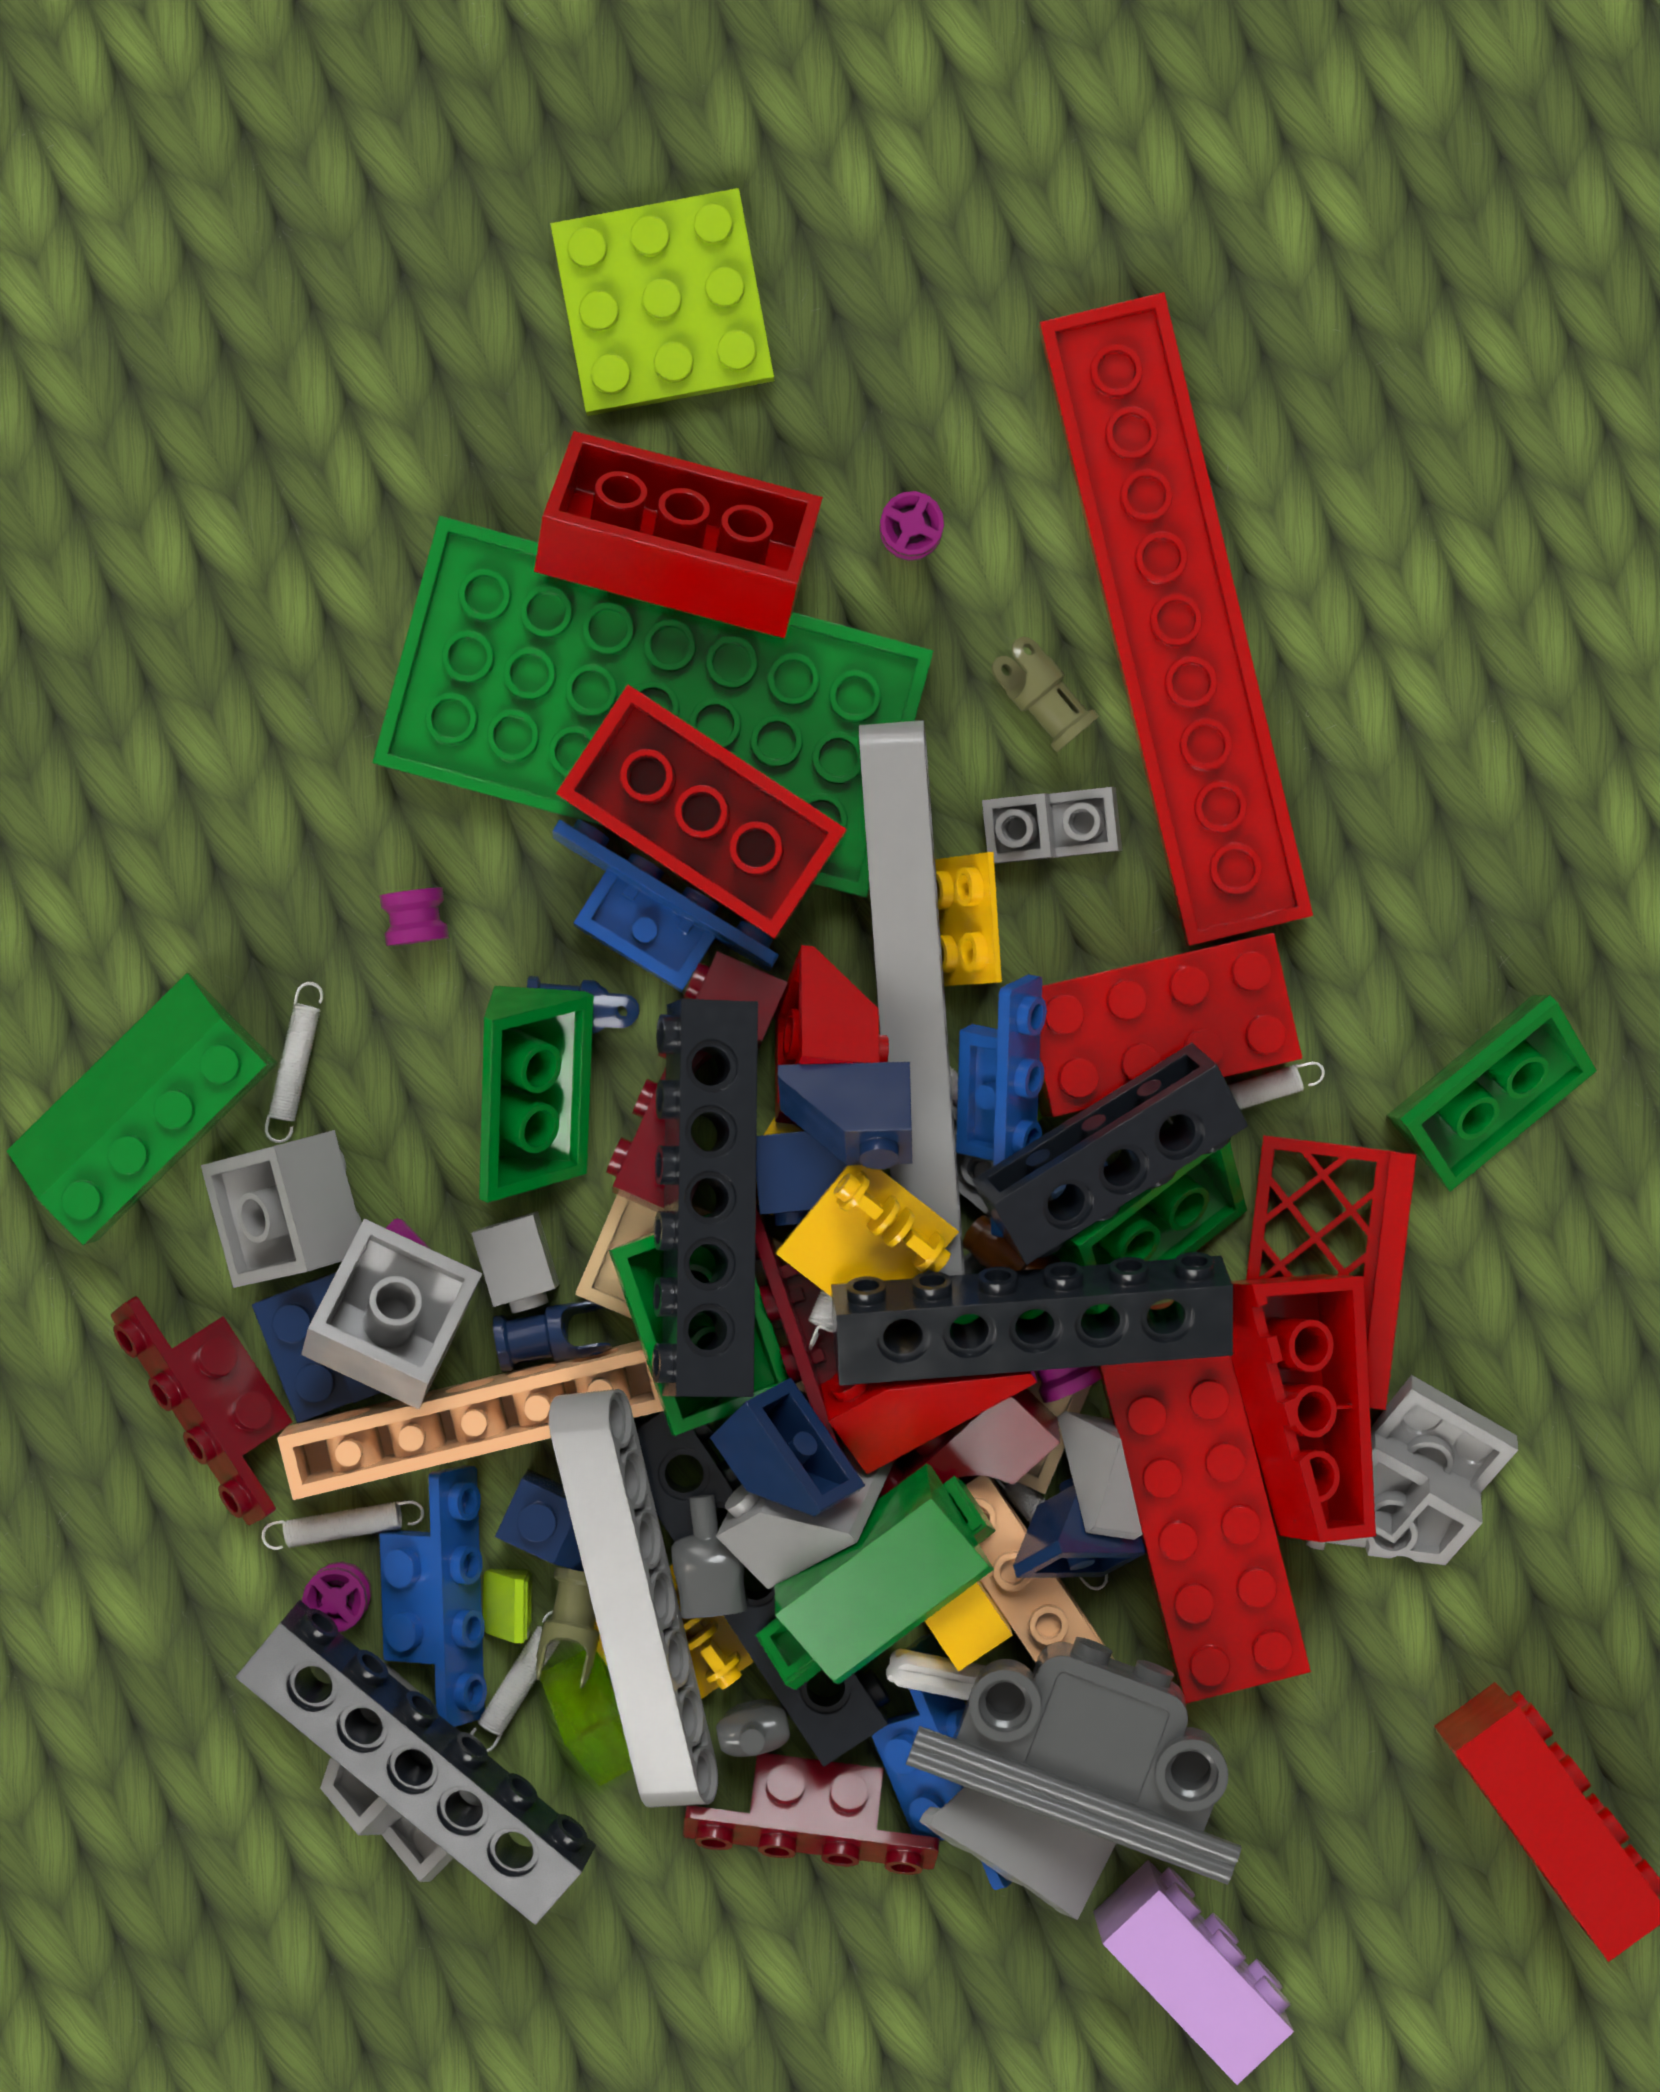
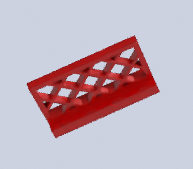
[1238,1135,1417,1410]

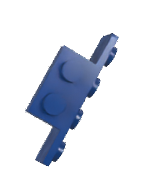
[552,819,779,993]
[956,974,1047,1238]
[379,1465,487,1727]
[871,1633,1012,1890]

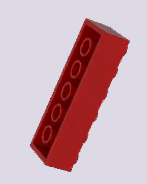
[1098,1300,1311,1704]

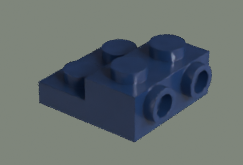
[252,1271,381,1423]

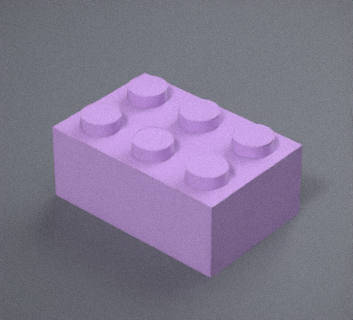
[1093,1860,1294,2085]

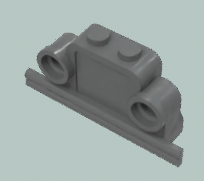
[906,1637,1242,1885]

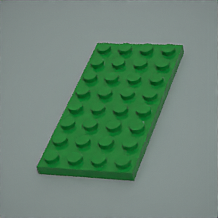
[372,515,934,898]

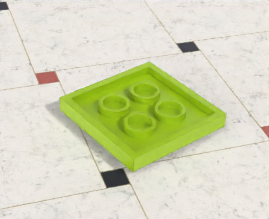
[550,188,775,416]

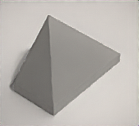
[1057,1411,1142,1540]

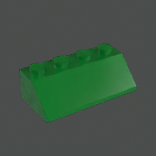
[7,973,278,1245]

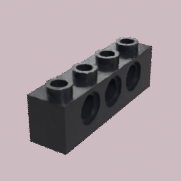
[972,1043,1248,1265]

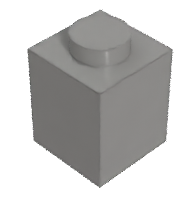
[471,1211,560,1313]

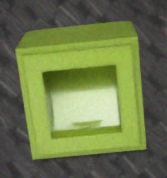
[483,1569,532,1643]

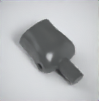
[671,1494,748,1619]
[716,1699,791,1757]

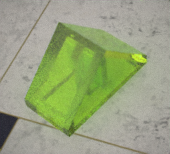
[540,1649,633,1787]

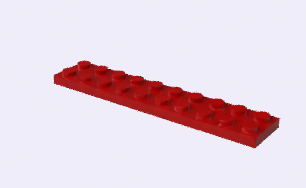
[1038,292,1313,946]

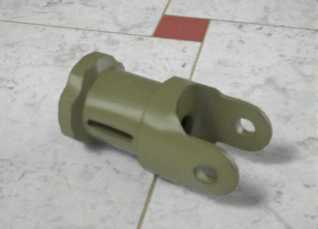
[992,637,1100,752]
[535,1567,600,1689]

